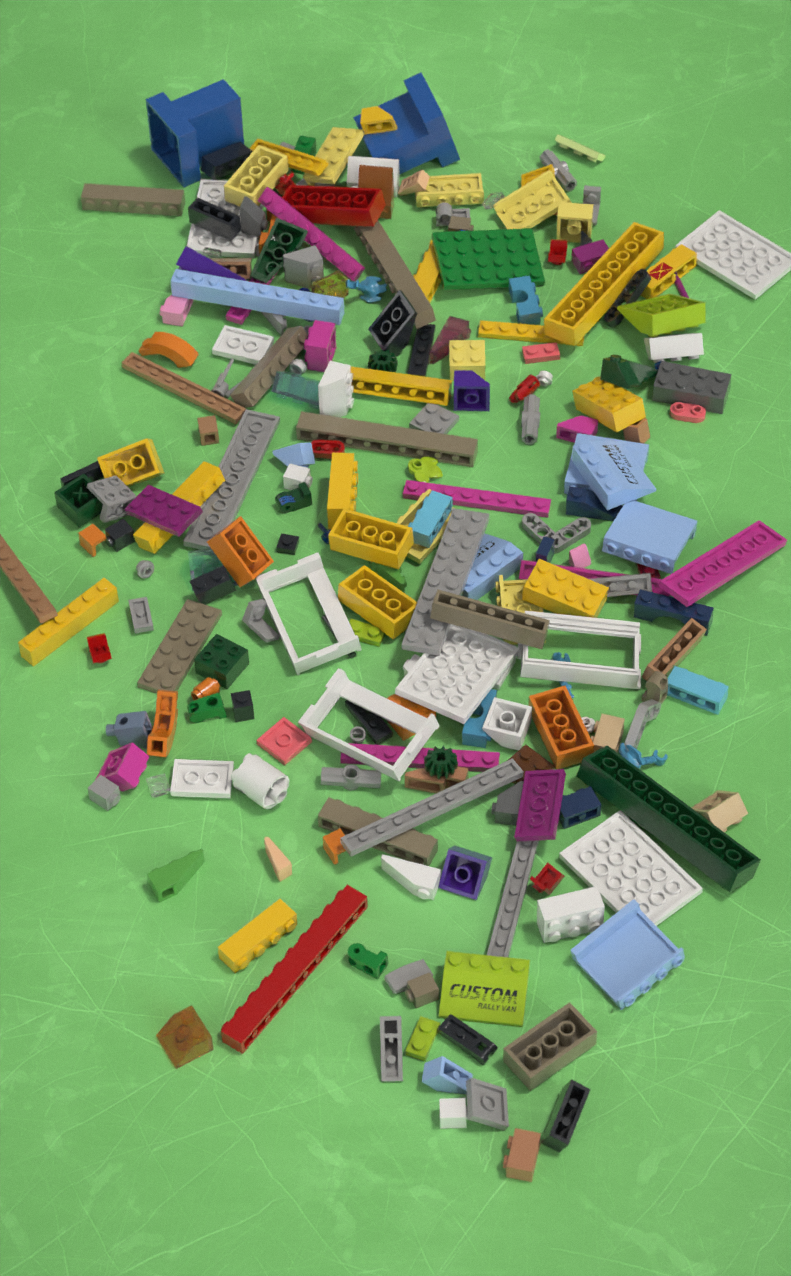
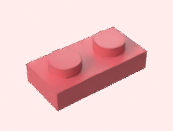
[522,342,560,364]

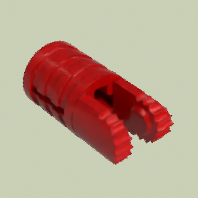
[509,375,540,403]

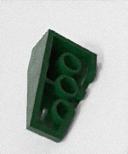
[250,218,308,284]
[600,355,658,389]

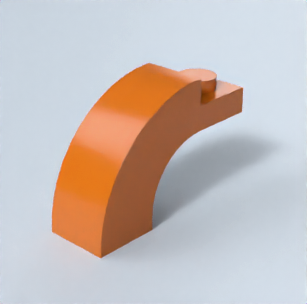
[138,332,199,368]

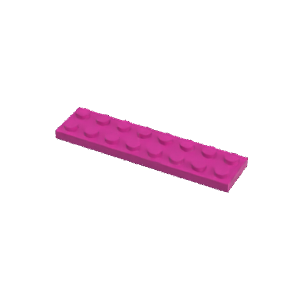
[659,520,787,607]

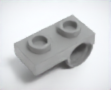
[436,203,470,226]

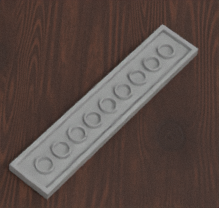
[183,409,280,553]
[401,508,490,656]

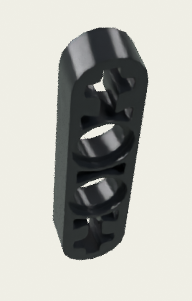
[604,269,651,327]

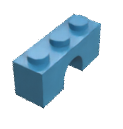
[509,276,543,325]
[462,689,500,748]

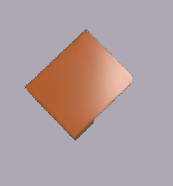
[78,524,106,557]
[323,829,346,865]

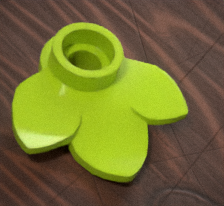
[408,456,443,483]

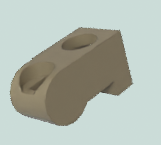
[642,671,668,705]

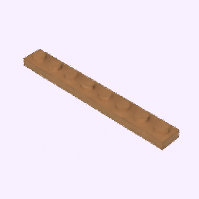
[121,352,246,424]
[0,535,58,623]

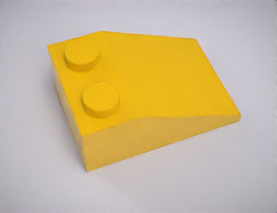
[97,438,165,487]

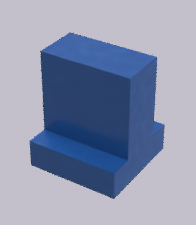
[353,72,460,175]
[146,79,244,187]

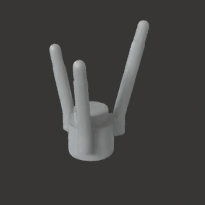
[211,359,242,398]

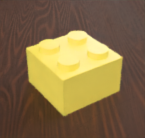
[556,202,593,243]
[449,340,485,381]

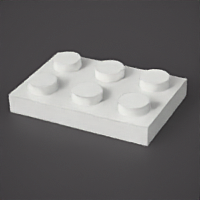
[212,325,274,364]
[170,759,234,798]

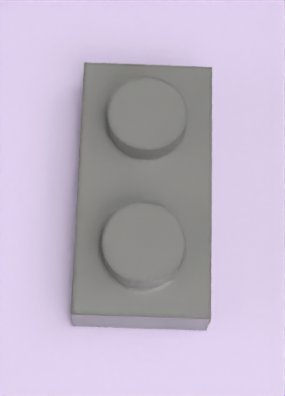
[128,597,154,634]

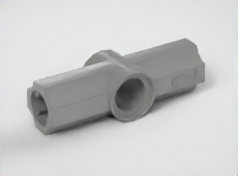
[540,149,577,192]
[521,394,540,445]
[321,765,381,791]

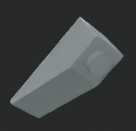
[380,1016,403,1081]

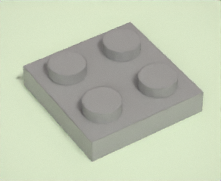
[409,403,459,434]
[466,1078,509,1130]

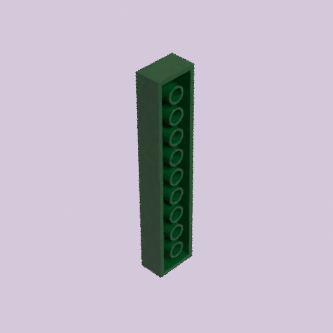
[576,745,761,892]

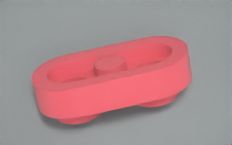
[670,402,706,423]

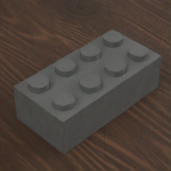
[652,361,732,414]

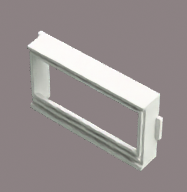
[255,553,362,676]
[517,611,641,689]
[298,668,440,781]

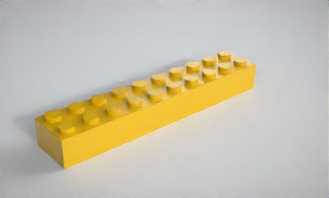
[544,222,664,346]

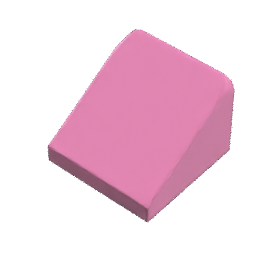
[569,543,591,568]

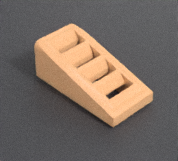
[398,170,430,196]
[264,837,292,882]

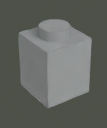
[88,775,121,811]

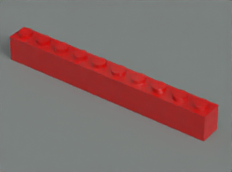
[221,884,368,1055]

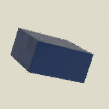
[536,536,555,563]

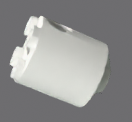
[231,753,289,809]

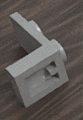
[583,185,601,225]
[242,599,280,642]

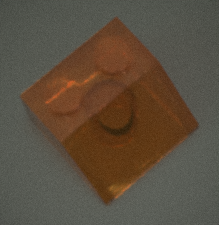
[156,1005,214,1069]

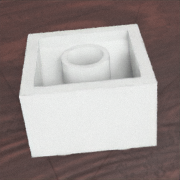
[483,697,532,750]

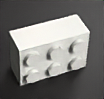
[537,886,605,943]

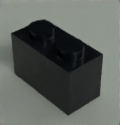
[190,565,236,605]

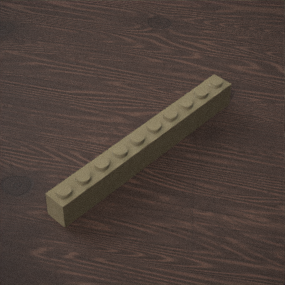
[354,220,436,329]
[296,411,478,467]

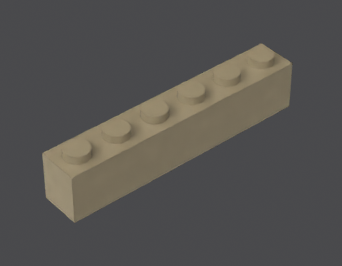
[81,183,185,216]
[230,326,309,408]
[430,590,550,649]
[318,797,438,866]

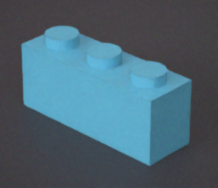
[408,490,453,548]
[667,666,729,715]

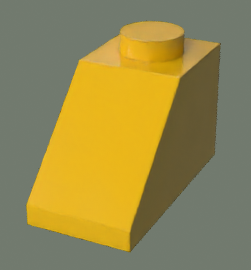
[360,106,397,135]

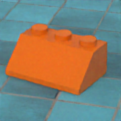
[207,516,274,587]

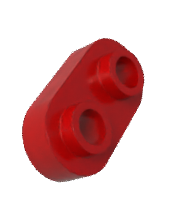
[311,440,345,459]

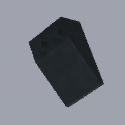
[368,290,417,356]

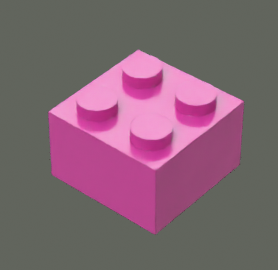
[304,320,337,372]

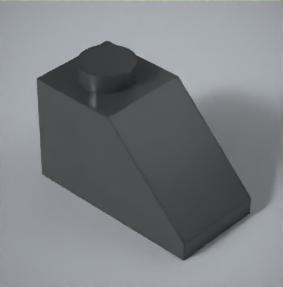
[239,196,268,236]
[492,781,524,825]

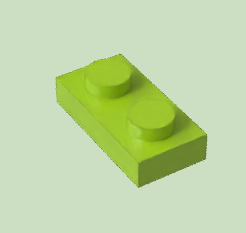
[349,619,386,647]
[405,1016,440,1062]

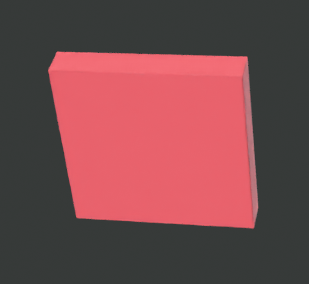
[256,717,312,765]

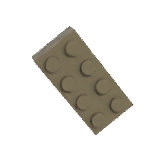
[503,1002,597,1091]

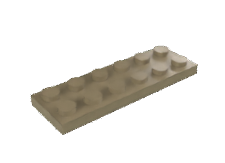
[137,599,222,694]

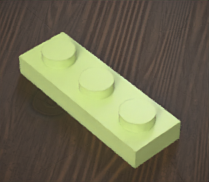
[555,134,605,162]

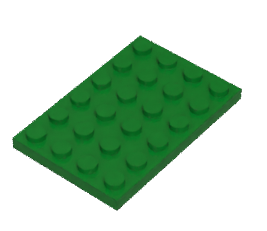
[431,228,545,290]

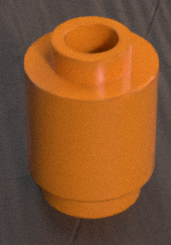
[191,677,220,700]

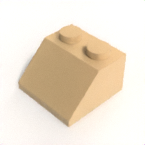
[691,790,748,832]

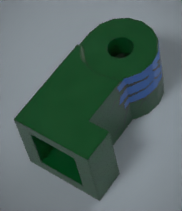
[275,482,312,514]

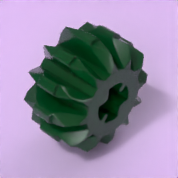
[368,349,398,373]
[424,745,458,780]

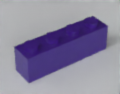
[176,246,248,281]

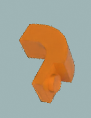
[147,689,178,757]

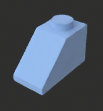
[272,442,315,468]
[422,1056,473,1094]

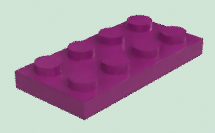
[125,485,203,537]
[514,769,566,842]

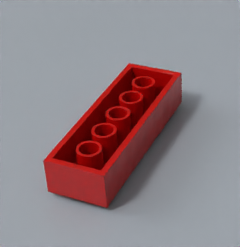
[282,185,386,227]

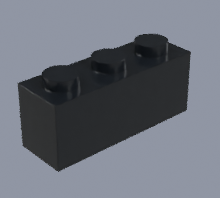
[201,142,253,180]
[188,197,241,241]
[540,1079,591,1153]

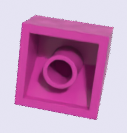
[95,742,150,792]

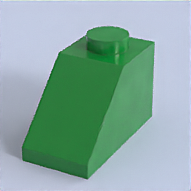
[291,135,317,174]

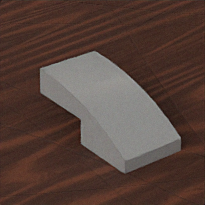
[384,959,433,994]

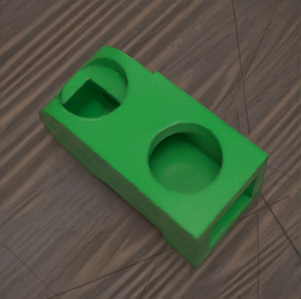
[187,692,227,723]
[348,943,389,979]

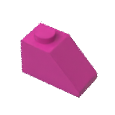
[556,415,598,443]

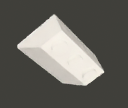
[347,156,400,197]
[644,333,704,363]
[318,361,354,417]

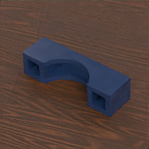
[634,589,714,636]

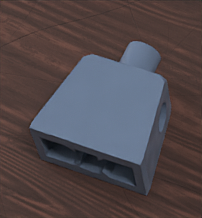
[106,711,153,749]

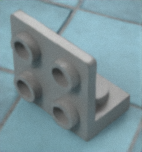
[87,476,137,523]

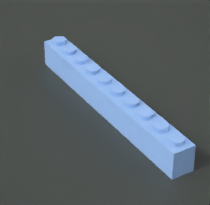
[170,269,344,325]

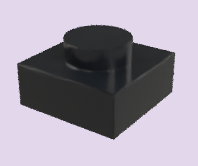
[277,533,300,555]

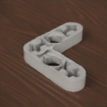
[522,513,591,554]
[624,699,661,751]

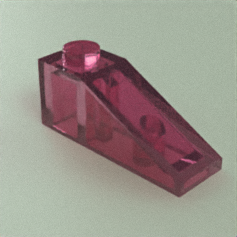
[430,316,471,365]

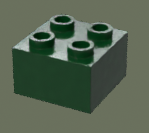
[54,474,103,527]
[194,633,249,689]

